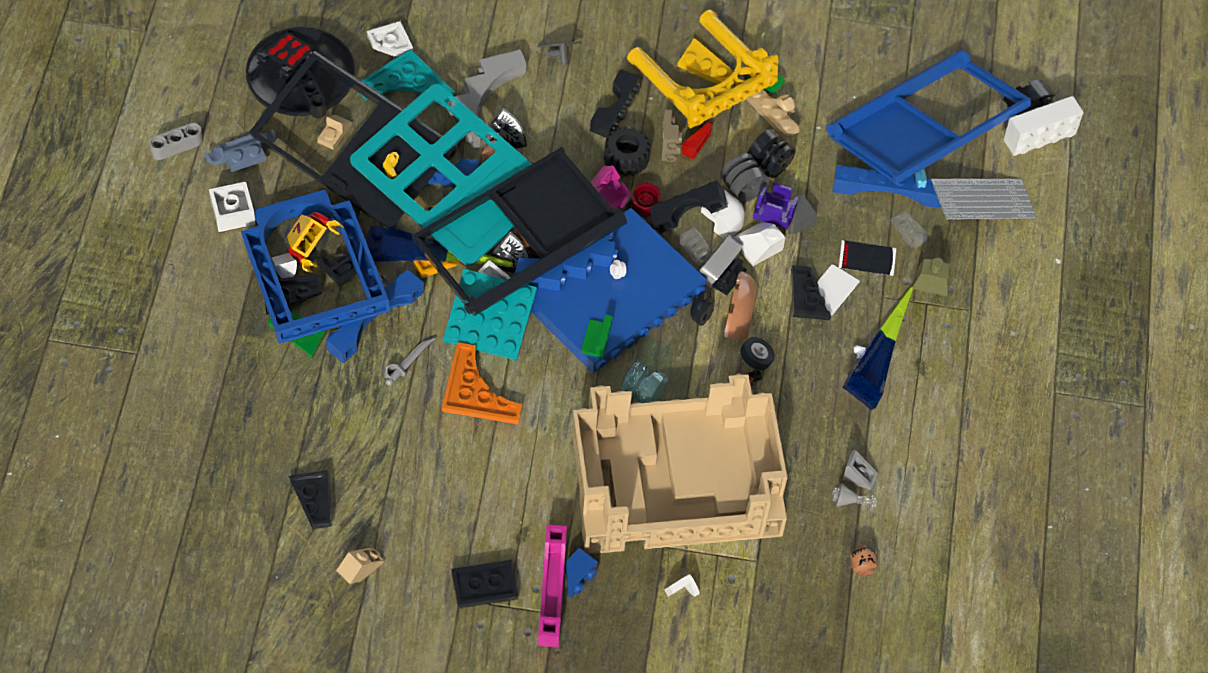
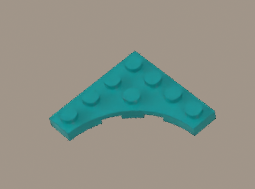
[356,49,456,107]

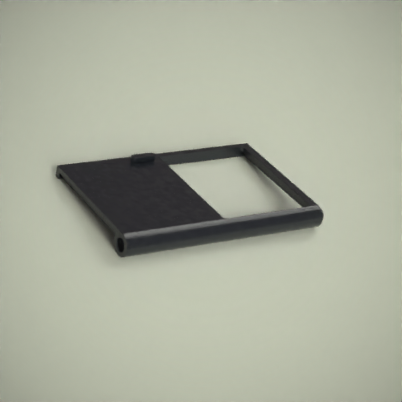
[249,51,458,231]
[412,147,627,316]

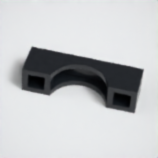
[590,69,642,138]
[650,180,728,233]

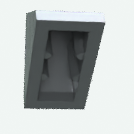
[789,194,817,235]

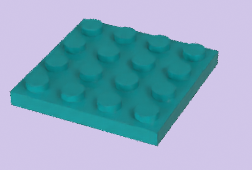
[442,269,537,361]

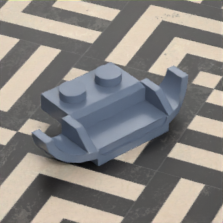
[204,130,277,172]

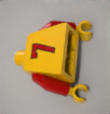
[287,212,343,273]

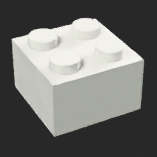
[209,182,256,232]

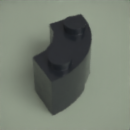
[1003,79,1055,115]

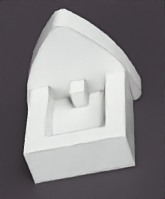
[271,253,297,278]
[664,574,700,597]

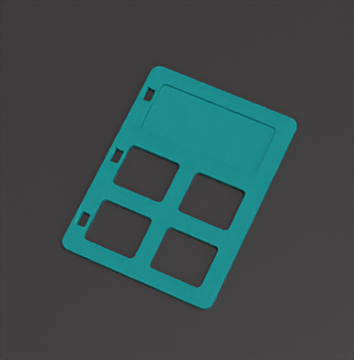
[350,84,532,266]

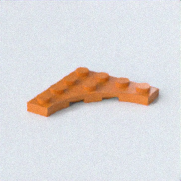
[442,342,522,425]

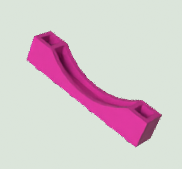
[538,525,567,647]

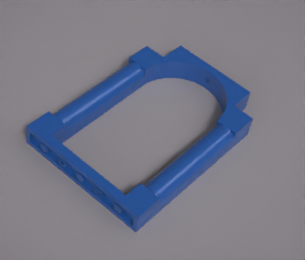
[241,190,390,344]

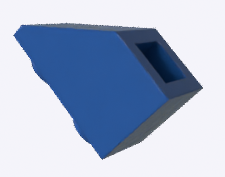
[565,548,598,598]

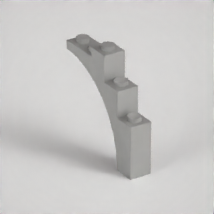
[448,50,526,149]

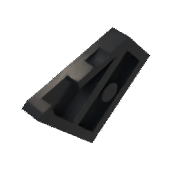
[316,253,357,286]

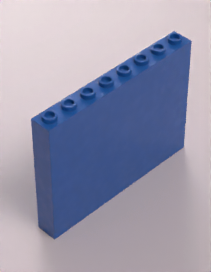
[531,208,707,373]

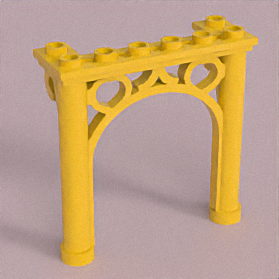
[627,10,778,129]

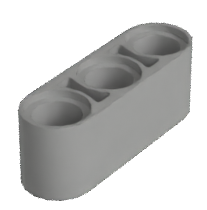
[150,123,203,160]
[698,235,743,285]

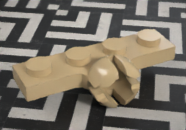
[746,90,799,139]

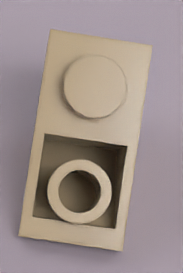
[336,548,385,584]

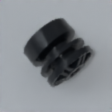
[748,129,796,178]

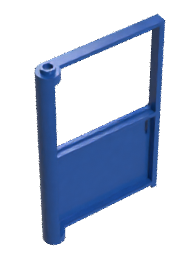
[826,49,1031,184]

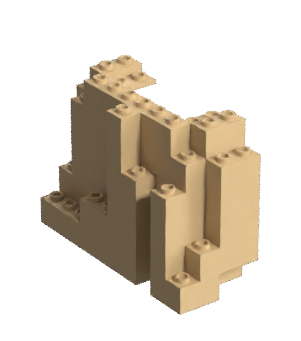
[572,374,787,554]

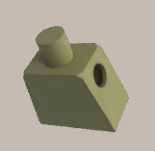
[913,258,951,296]

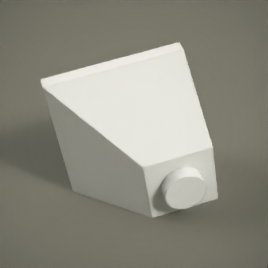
[732,222,785,266]

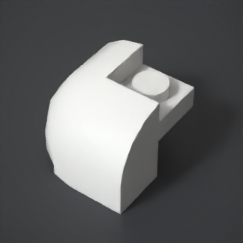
[701,189,745,239]

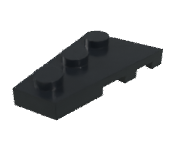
[791,265,832,320]
[265,274,322,315]
[288,470,332,529]

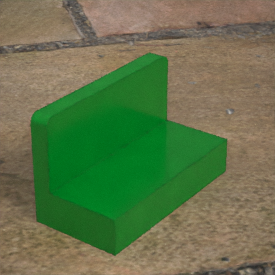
[581,315,613,358]

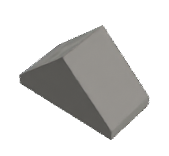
[843,450,878,490]

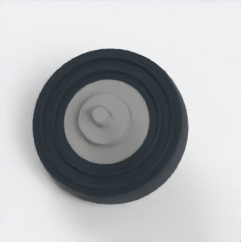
[740,337,775,370]

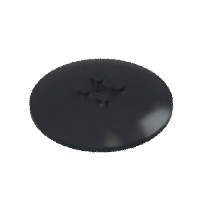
[246,27,355,116]

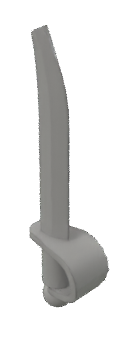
[384,338,436,386]

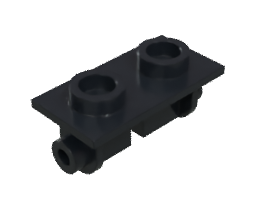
[711,258,747,296]

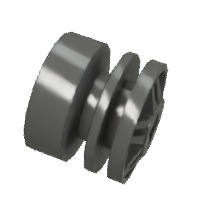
[720,153,769,203]

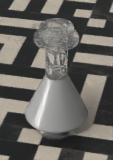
[831,484,877,510]

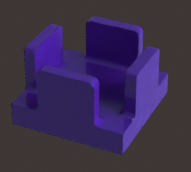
[752,183,799,229]

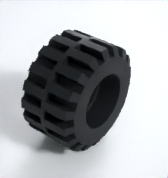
[604,127,650,177]

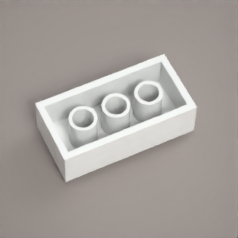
[1003,96,1083,156]

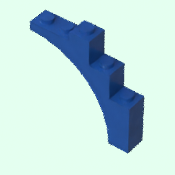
[515,233,618,291]

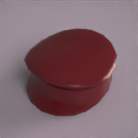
[631,182,661,217]

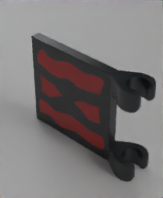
[256,32,315,80]

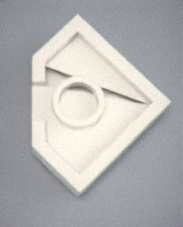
[367,21,413,57]

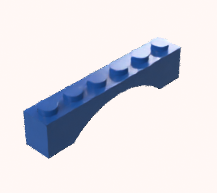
[832,165,942,208]
[326,269,424,363]

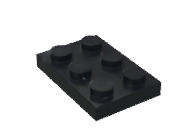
[451,560,518,609]

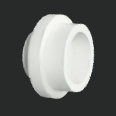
[610,260,626,279]

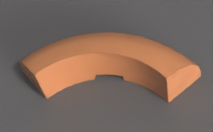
[723,271,758,340]

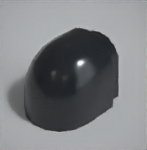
[690,298,714,326]

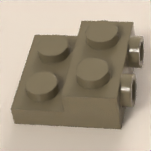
[661,110,682,162]

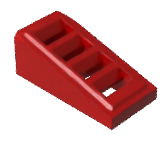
[681,122,712,160]

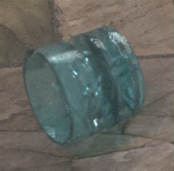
[620,361,668,403]

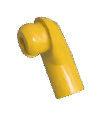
[383,152,399,180]

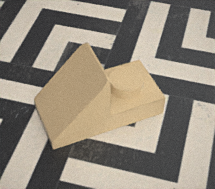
[317,115,352,150]

